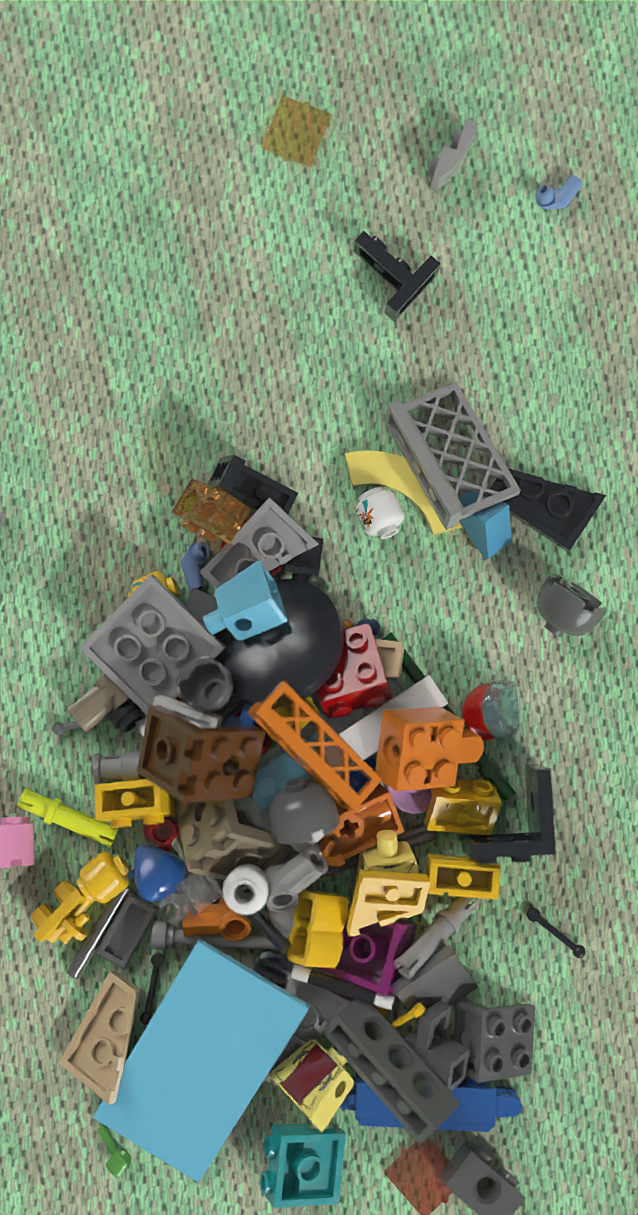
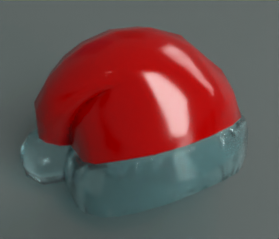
[461,680,519,744]

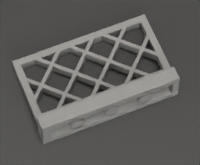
[384,382,520,530]

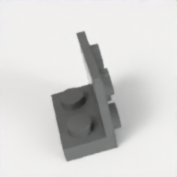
[454,999,535,1083]

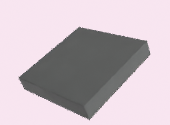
[391,945,478,1019]

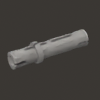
[394,896,478,979]

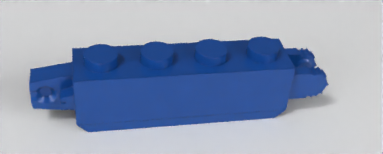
[339,1072,523,1132]

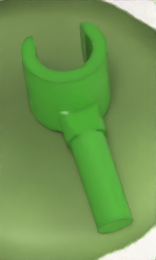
[97,1125,131,1177]

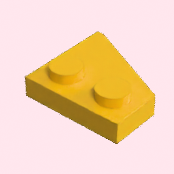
[346,870,431,936]

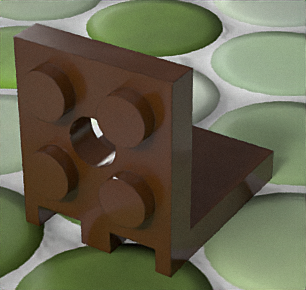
[137,705,266,803]

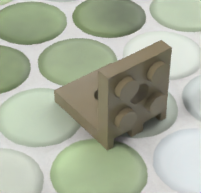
[175,766,295,880]

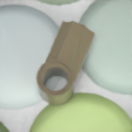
[67,674,132,733]

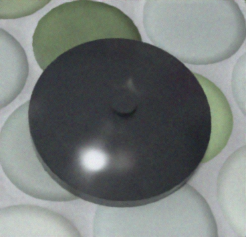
[214,579,344,708]

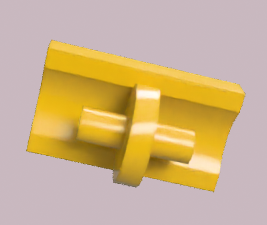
[30,880,93,944]

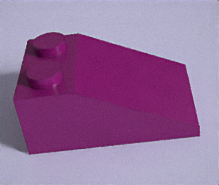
[313,903,417,995]

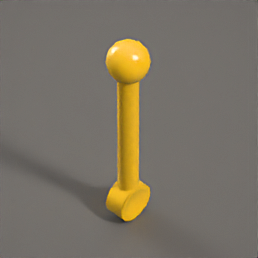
[389,1003,425,1029]

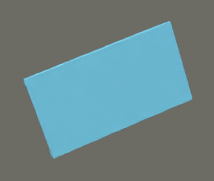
[93,939,310,1183]

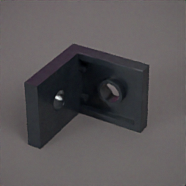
[462,764,556,864]

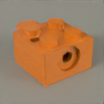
[375,707,484,792]

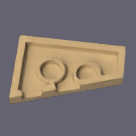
[59,971,141,1104]

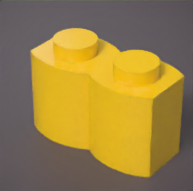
[287,890,349,968]

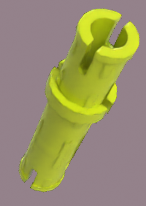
[17,788,120,848]

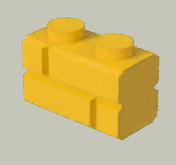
[426,853,501,900]

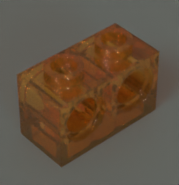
[171,478,251,544]

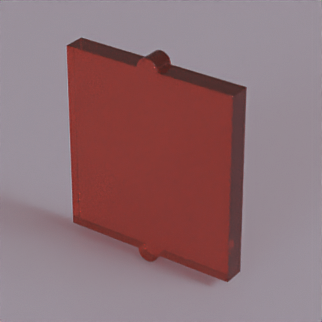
[384,1137,452,1215]

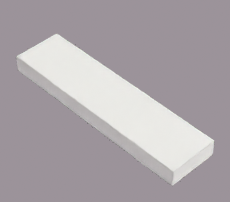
[324,675,448,776]

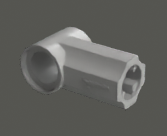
[264,846,328,912]

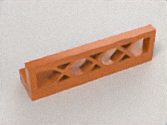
[247,681,382,811]

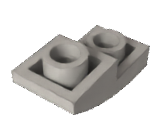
[427,119,479,191]

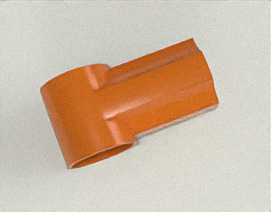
[182,898,251,941]

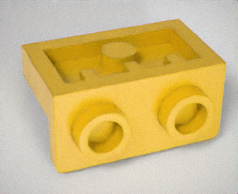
[424,779,502,835]

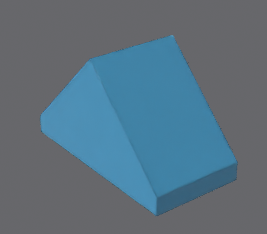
[459,491,512,560]

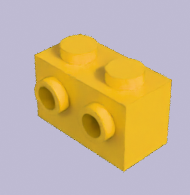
[95,779,176,828]

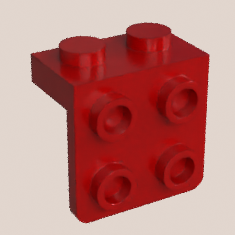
[317,624,393,718]

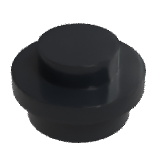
[112,702,145,733]

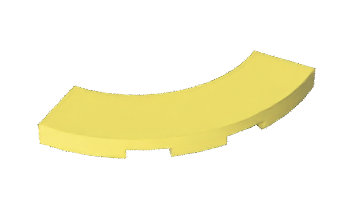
[345,451,463,535]

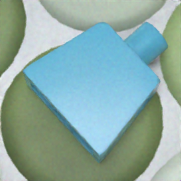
[203,560,288,640]

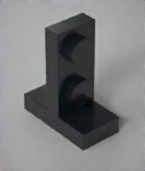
[354,231,441,322]
[206,455,298,514]

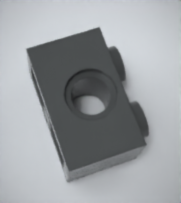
[438,1142,525,1215]

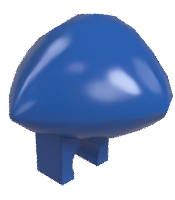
[127,846,186,902]

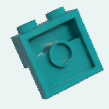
[260,1124,346,1208]

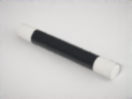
[291,964,395,1010]

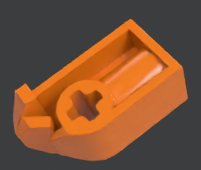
[317,784,405,866]

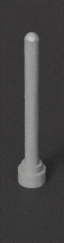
[151,921,288,950]

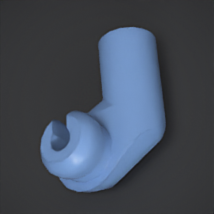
[536,175,583,210]
[181,541,211,591]

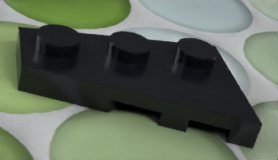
[490,468,607,552]

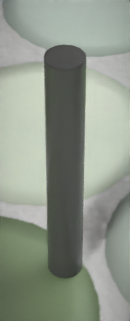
[67,887,131,979]

